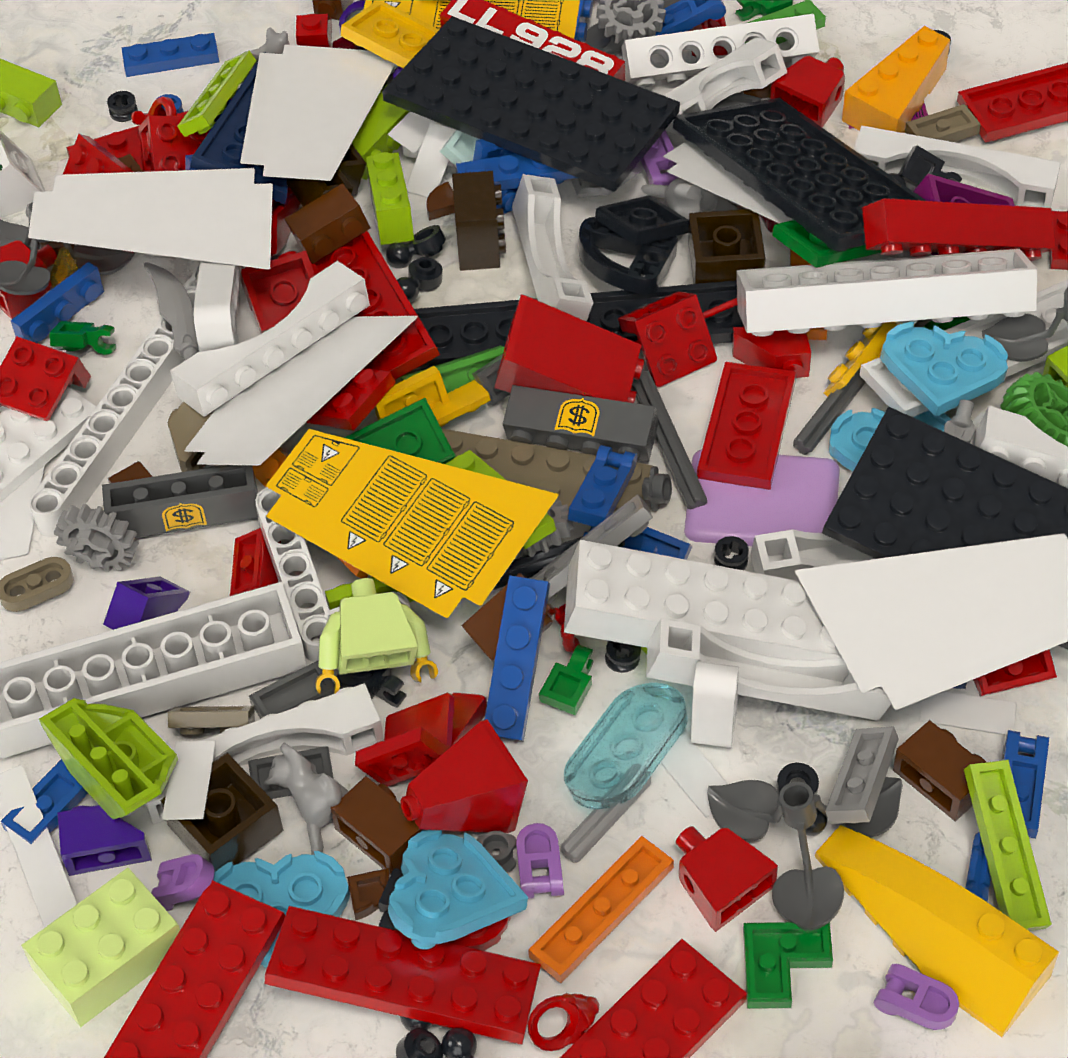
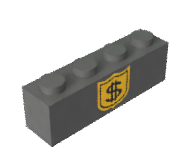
[503,385,659,462]
[102,465,258,538]

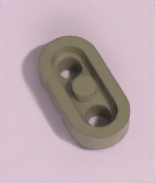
[0,557,74,612]

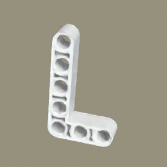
[194,261,242,352]
[255,487,410,662]
[691,661,739,748]

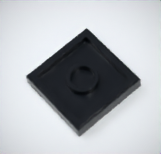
[595,195,689,246]

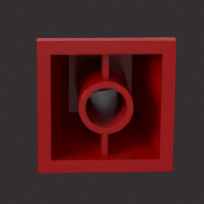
[400,719,528,833]

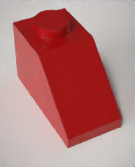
[296,14,332,48]
[732,327,811,378]

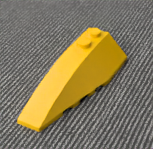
[815,825,1059,1037]

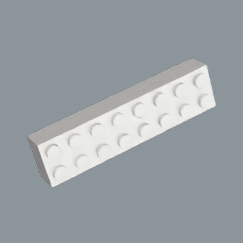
[736,249,1037,336]
[564,540,842,660]
[0,582,307,759]

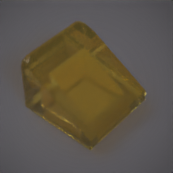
[50,247,78,288]

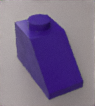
[103,576,190,630]
[57,805,152,876]

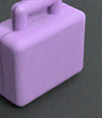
[684,449,840,546]

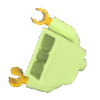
[315,578,438,694]

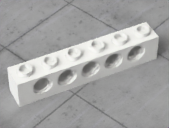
[621,14,820,88]

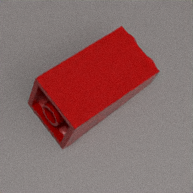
[494,294,644,403]

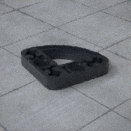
[578,217,678,295]

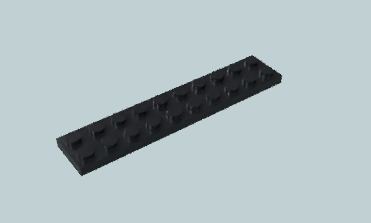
[412,280,744,371]

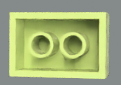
[21,868,180,1028]

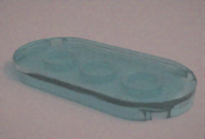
[564,683,688,809]

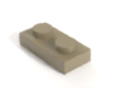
[905,104,981,142]
[168,706,255,735]

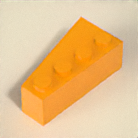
[842,26,950,133]

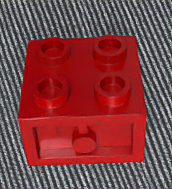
[138,116,211,172]
[618,291,717,387]
[0,336,91,421]
[355,692,455,787]

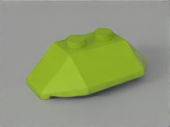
[39,698,178,820]

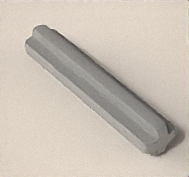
[561,766,651,863]

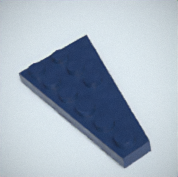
[190,52,288,204]

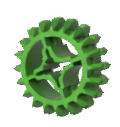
[1000,372,1068,446]

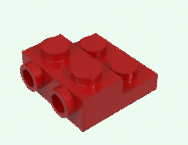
[240,250,315,334]

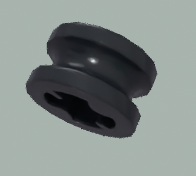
[107,91,138,122]
[714,536,749,571]
[605,641,641,673]

